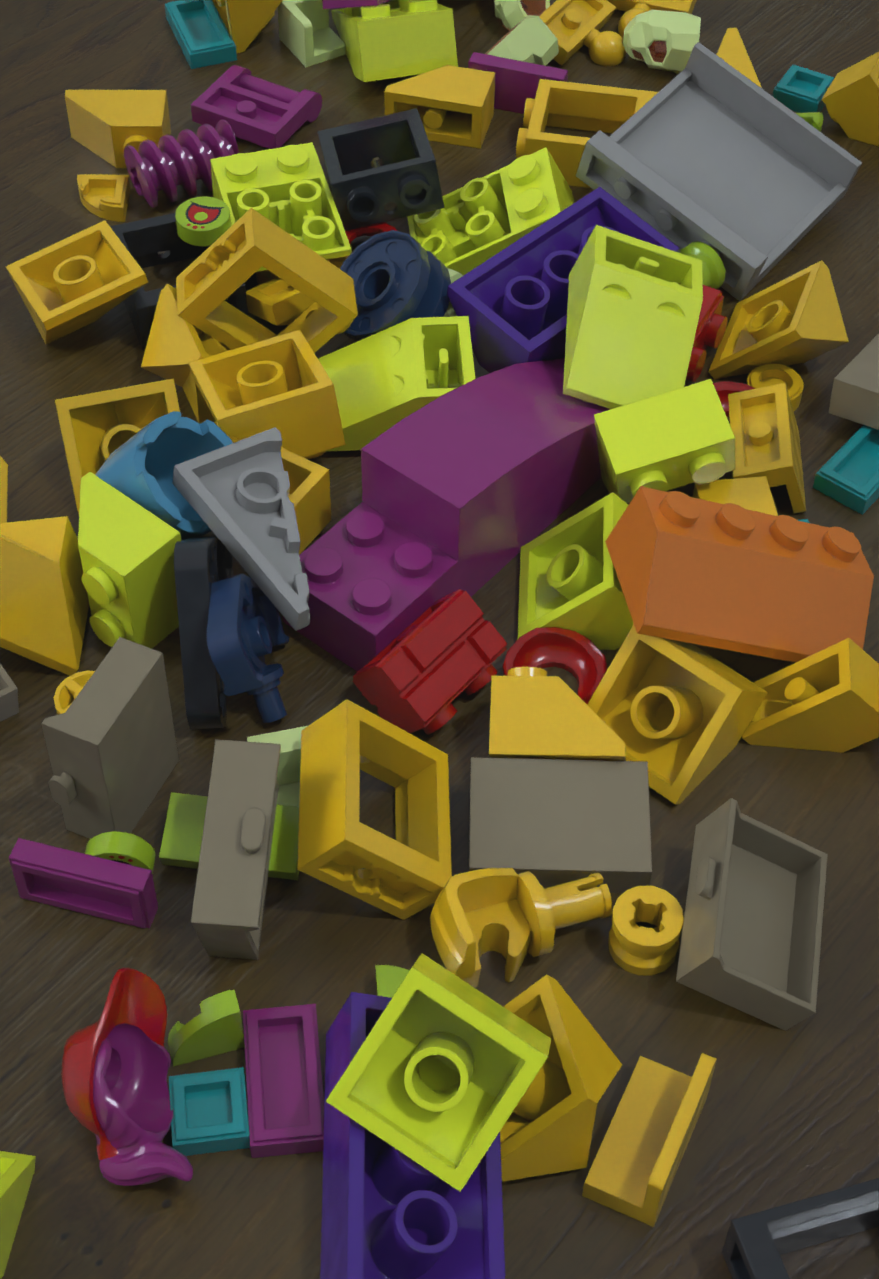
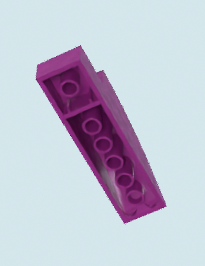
[282,358,610,672]

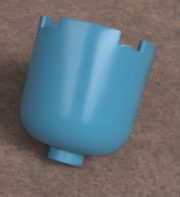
[95,411,233,540]

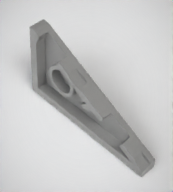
[173,427,310,631]

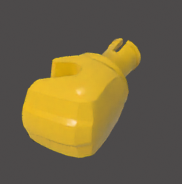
[430,868,612,988]

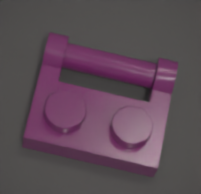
[191,65,322,149]

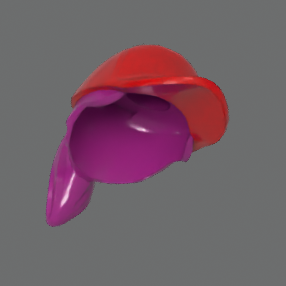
[61,968,193,1186]

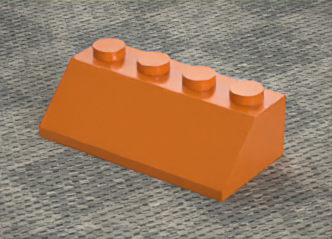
[605,486,874,663]

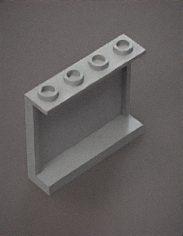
[576,42,862,301]

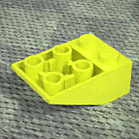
[331,0,458,82]
[210,142,352,272]
[407,147,575,276]
[563,225,703,409]
[318,316,476,451]

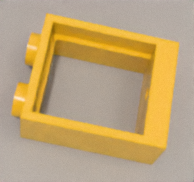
[516,79,658,188]
[176,208,358,353]
[297,699,452,920]

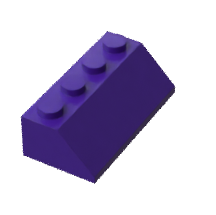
[447,187,680,373]
[320,992,505,1279]

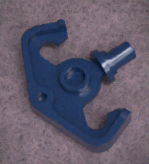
[207,574,290,723]

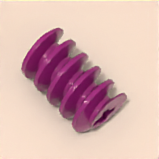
[124,119,239,209]

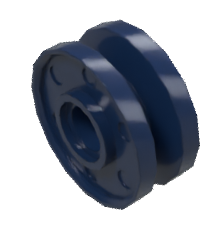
[340,230,451,341]

